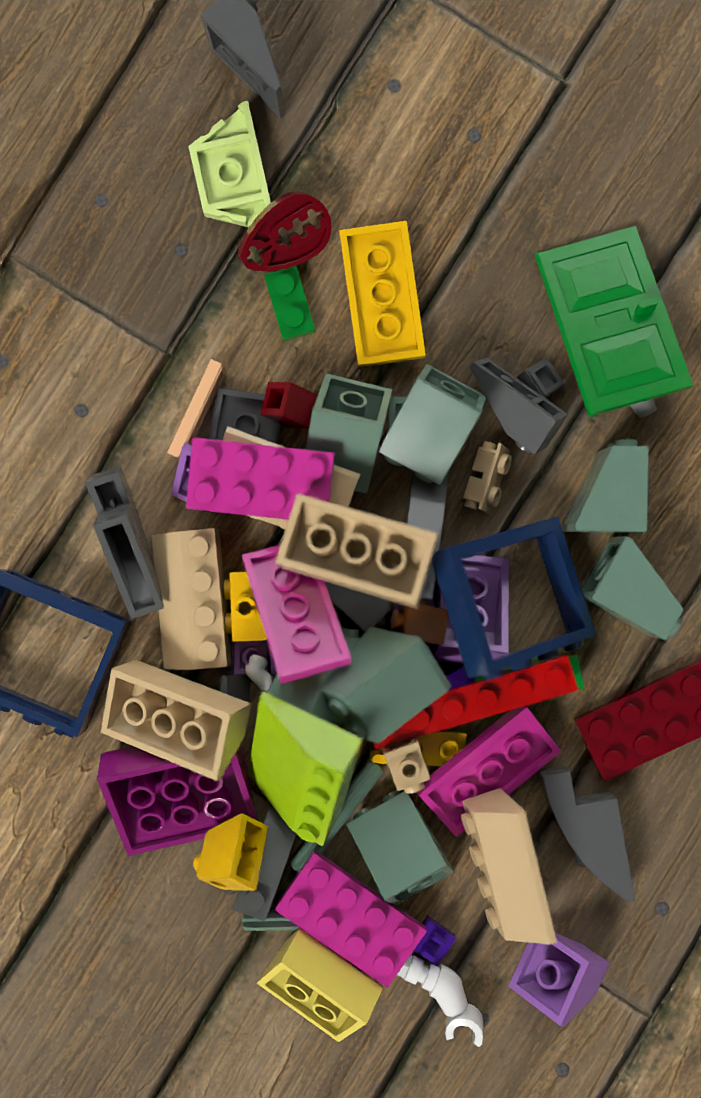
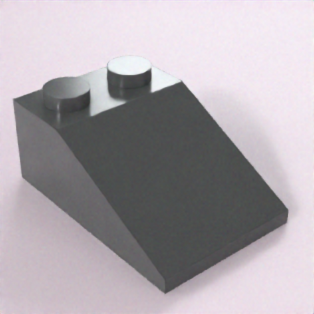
[201,0,285,119]

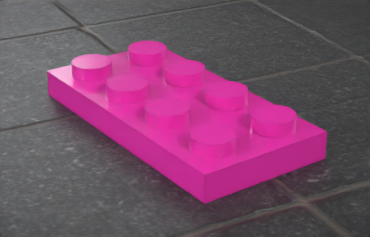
[186,438,335,520]
[242,545,351,684]
[417,706,562,837]
[275,850,427,988]

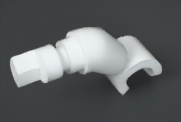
[397,955,483,1047]

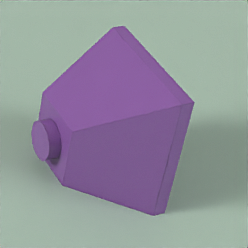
[508,932,610,1026]

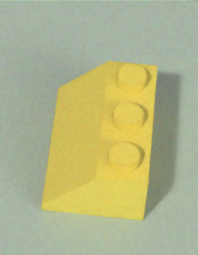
[257,928,383,1042]

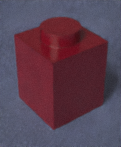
[260,382,318,429]

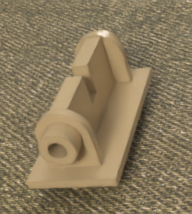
[463,441,512,515]

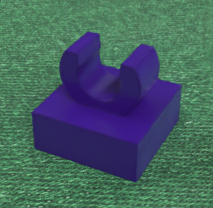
[414,915,456,966]

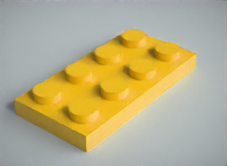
[339,221,426,367]

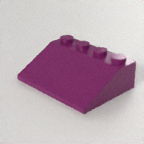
[97,744,259,856]

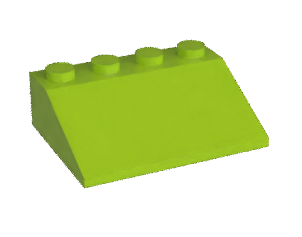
[248,692,363,846]

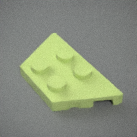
[188,101,271,227]

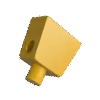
[193,813,268,891]

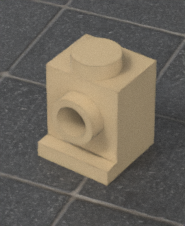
[382,738,430,794]

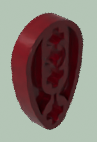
[238,191,332,271]

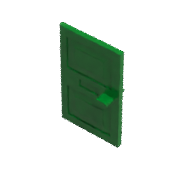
[534,226,693,417]

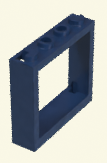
[432,516,596,681]
[0,569,132,738]

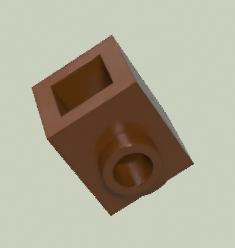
[391,599,448,646]

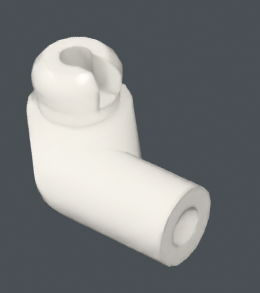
[245,655,275,693]

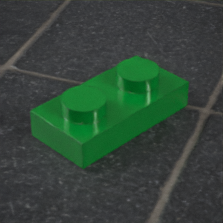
[264,266,316,342]

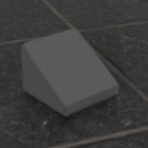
[516,357,565,398]
[220,672,250,703]

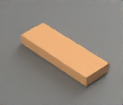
[167,359,226,458]

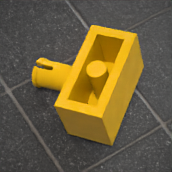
[224,572,267,642]

